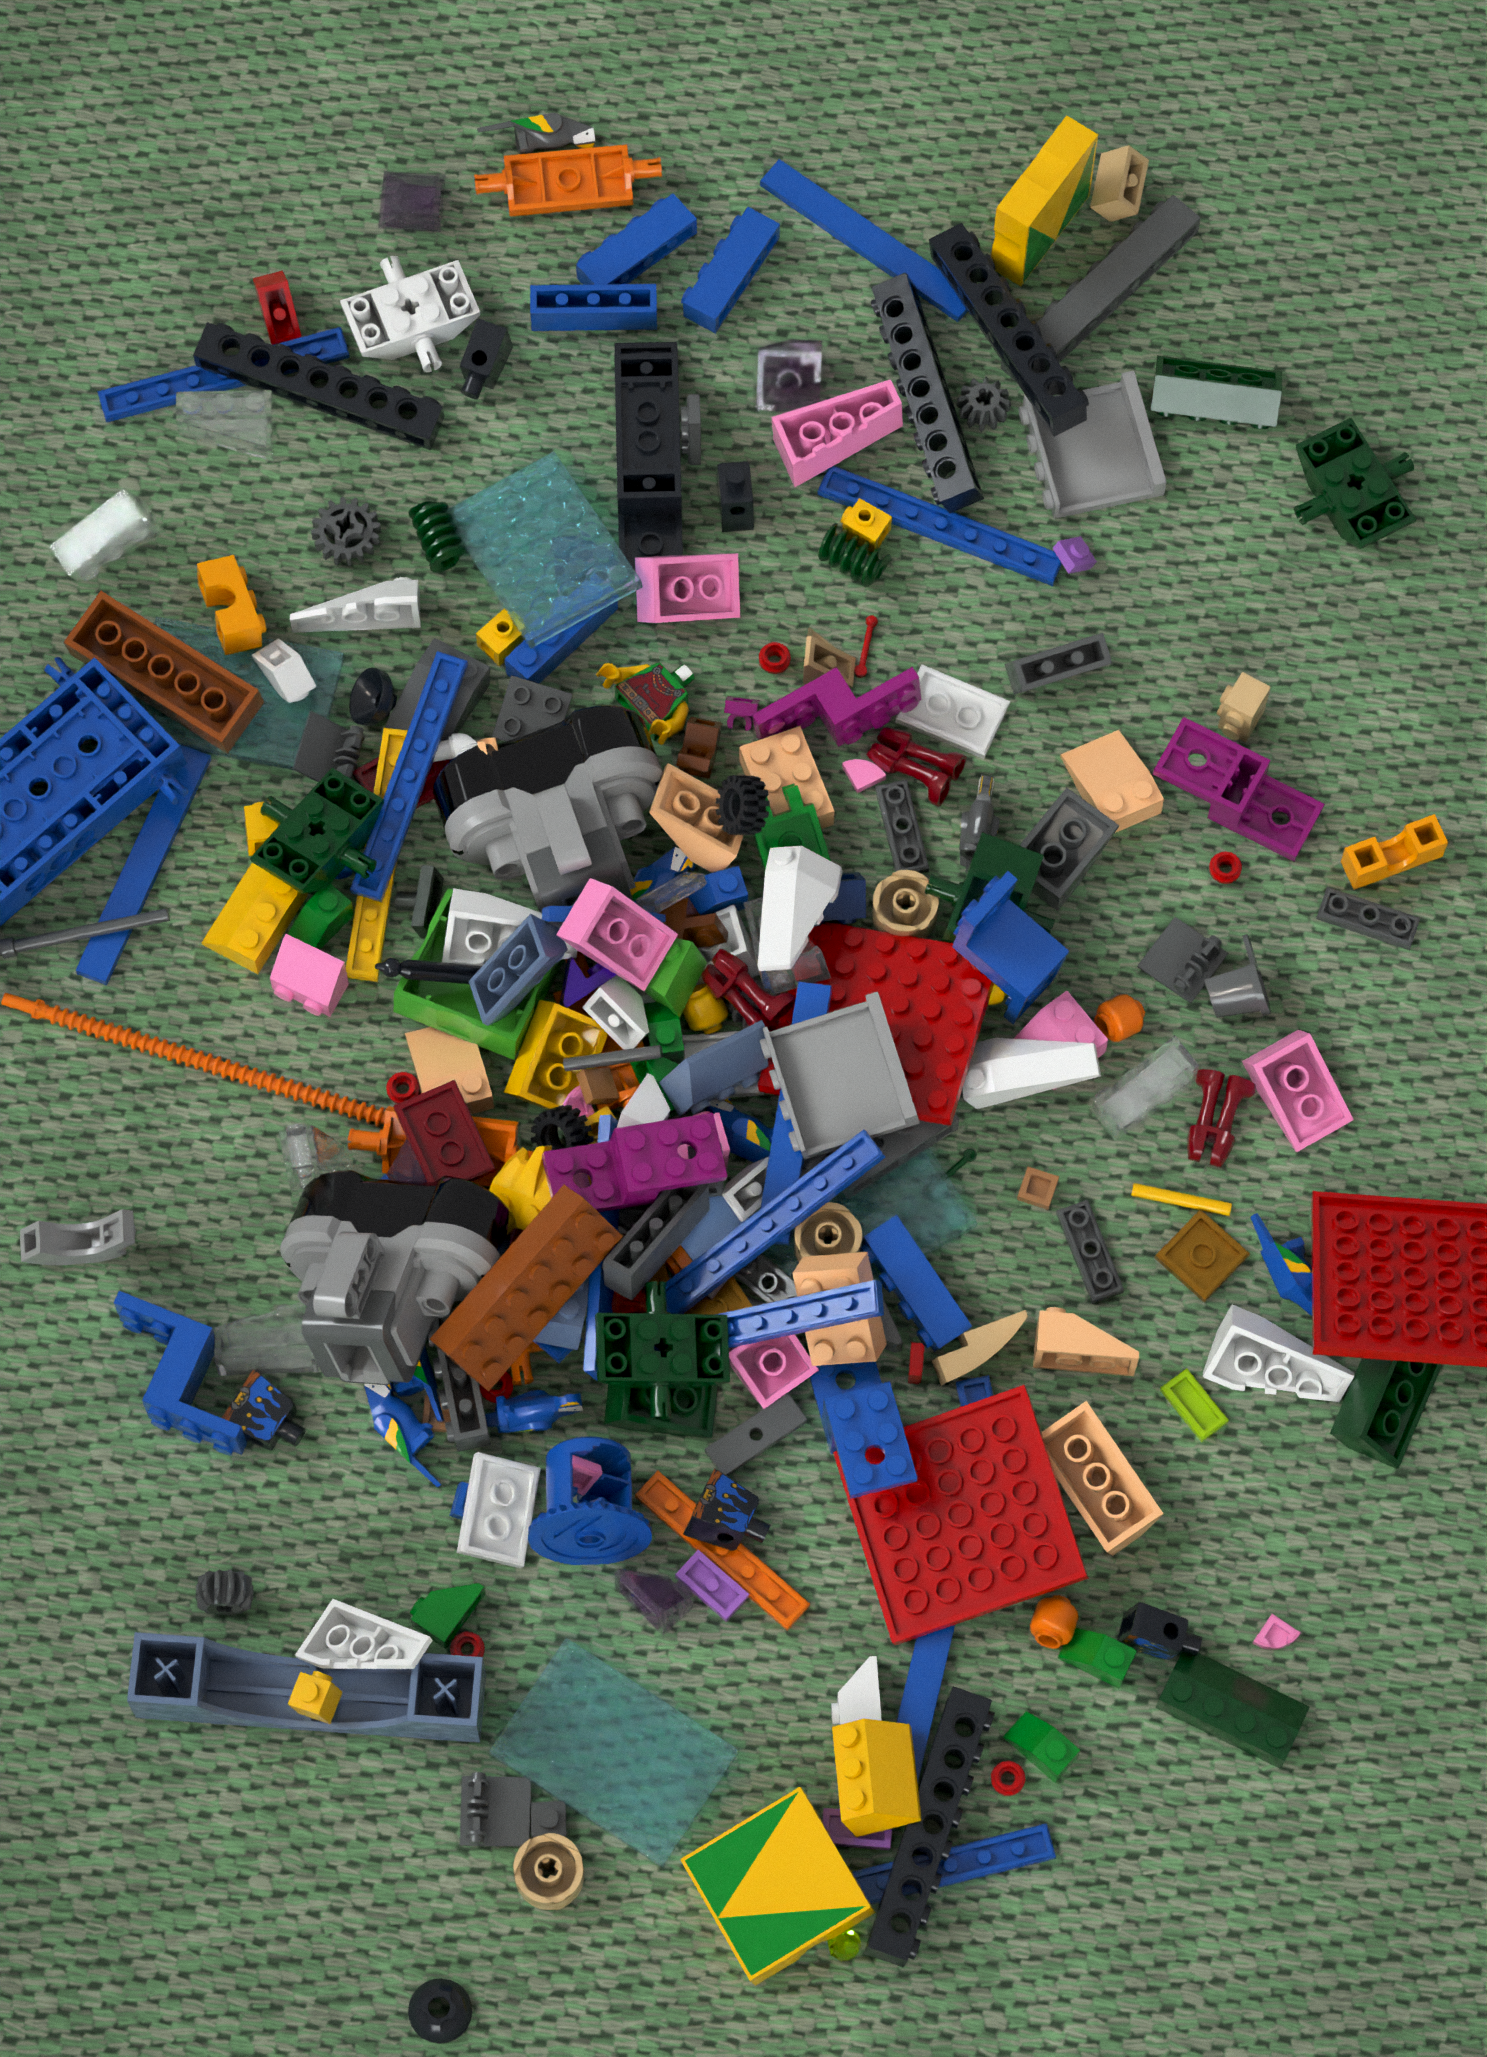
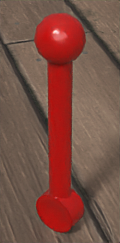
[854,615,878,678]

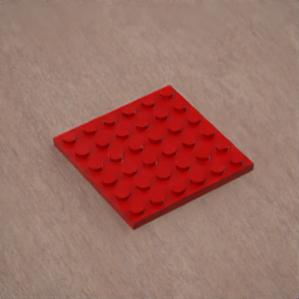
[757,922,994,1126]
[1311,1191,1487,1367]
[833,1385,1089,1645]

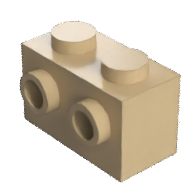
[1090,145,1149,222]
[1217,672,1271,742]

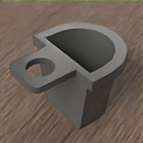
[1204,934,1271,1018]

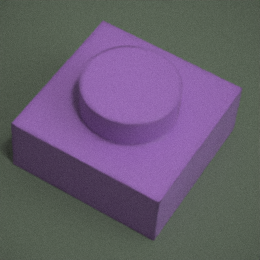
[1052,536,1097,574]

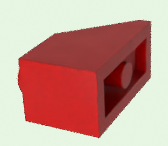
[252,270,302,345]

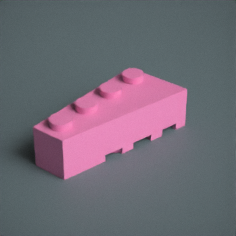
[771,379,903,488]

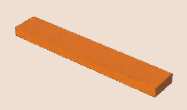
[635,1470,810,1631]

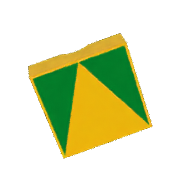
[991,115,1098,286]
[680,1787,876,1986]

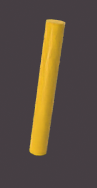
[1131,1183,1232,1216]

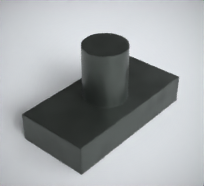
[395,865,444,938]

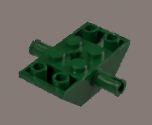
[1294,418,1416,549]
[250,768,384,894]
[924,832,1055,943]
[595,1281,730,1420]

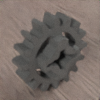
[311,497,381,566]

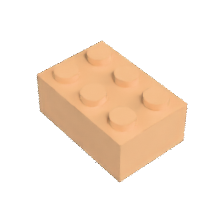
[739,726,835,829]
[792,1252,887,1366]

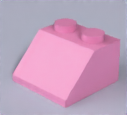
[270,934,349,1017]
[1014,991,1108,1090]
[729,1334,819,1409]

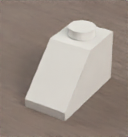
[252,638,317,703]
[582,975,649,1050]
[617,1074,670,1128]
[722,1157,769,1222]
[831,1656,882,1725]

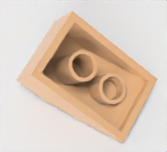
[1060,730,1164,833]
[649,763,744,873]
[405,1027,494,1114]
[1033,1307,1139,1376]

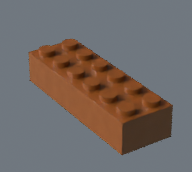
[64,591,264,754]
[429,1184,623,1391]

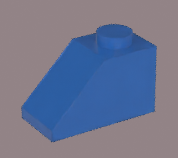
[676,865,748,916]

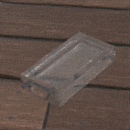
[635,872,707,913]

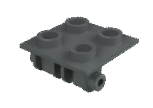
[492,675,573,756]
[292,711,365,782]
[1137,917,1229,1004]
[460,1772,531,1847]

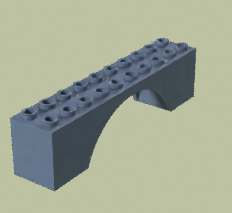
[127,1632,486,1743]

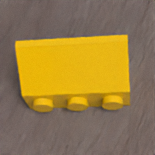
[201,863,308,974]
[504,1000,608,1110]
[832,1718,922,1837]

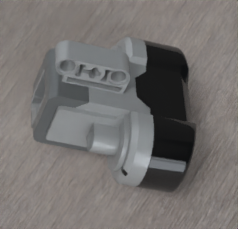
[433,705,663,913]
[280,1170,517,1385]

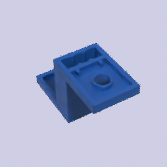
[952,871,1069,1024]
[114,1291,247,1456]
[809,1355,918,1499]

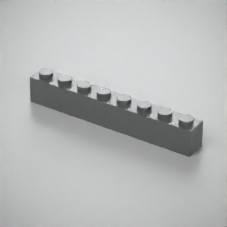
[1001,195,1201,381]

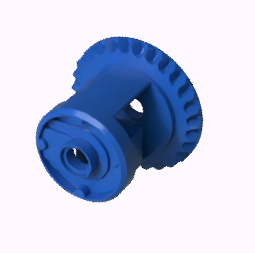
[528,1437,652,1565]

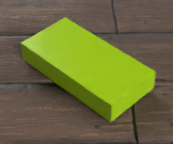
[1160,1368,1229,1443]

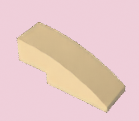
[932,1310,1028,1386]

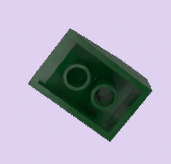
[604,1384,718,1438]

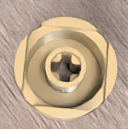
[872,870,939,939]
[794,1202,862,1262]
[513,1833,584,1910]

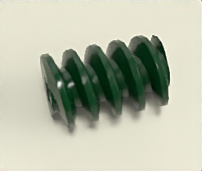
[408,501,466,573]
[818,523,891,587]

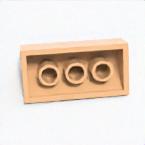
[1041,1401,1164,1556]

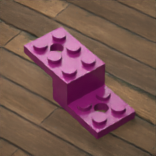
[752,667,922,747]
[1153,717,1325,862]
[542,1113,727,1212]

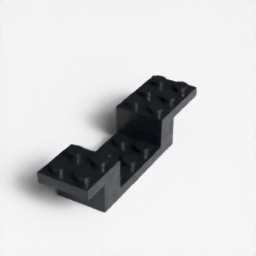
[614,342,683,578]

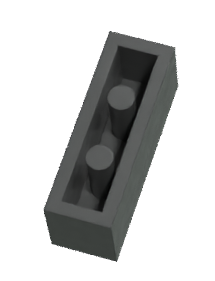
[1004,633,1112,695]

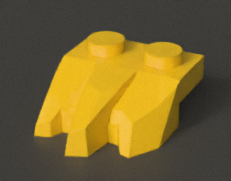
[482,1145,552,1230]

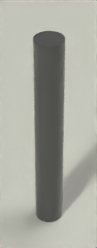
[563,1045,663,1071]

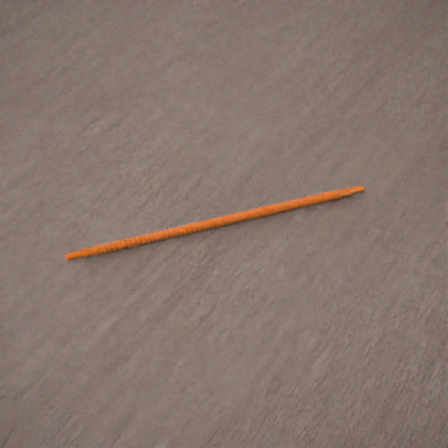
[1,992,385,1127]

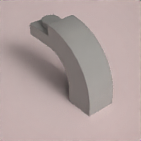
[20,1209,136,1265]

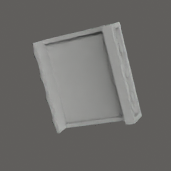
[1018,371,1167,519]
[759,991,920,1160]

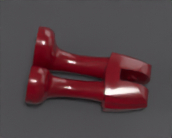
[866,728,967,807]
[701,949,796,1032]
[1187,1069,1256,1168]

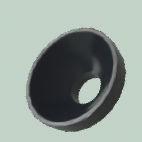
[349,667,397,726]
[408,1978,472,2044]

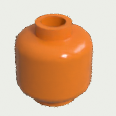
[1094,994,1145,1042]
[1030,1595,1079,1649]

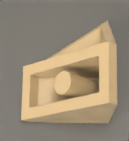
[803,627,856,688]

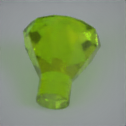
[827,1929,861,1962]

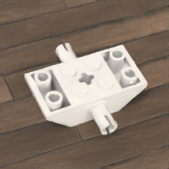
[340,256,480,372]

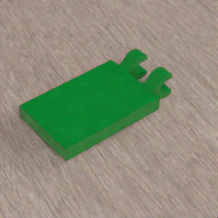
[753,783,831,871]

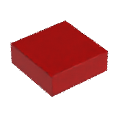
[908,1342,925,1384]

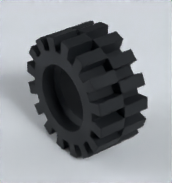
[716,775,770,835]
[531,1105,594,1150]

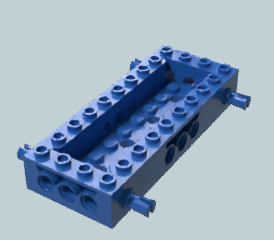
[0,657,188,926]

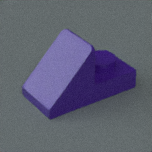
[559,957,616,1008]

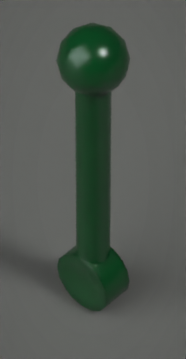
[922,1148,977,1198]

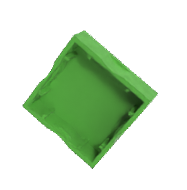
[393,888,564,1060]

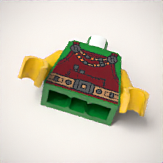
[596,662,695,745]

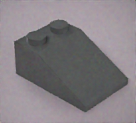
[385,638,490,741]
[1019,787,1119,911]

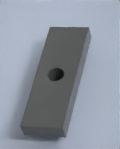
[681,394,701,465]
[875,780,929,873]
[1316,887,1420,950]
[1056,1200,1124,1304]
[734,1253,797,1303]
[705,1393,807,1476]

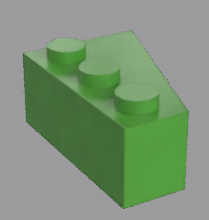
[627,938,707,1018]

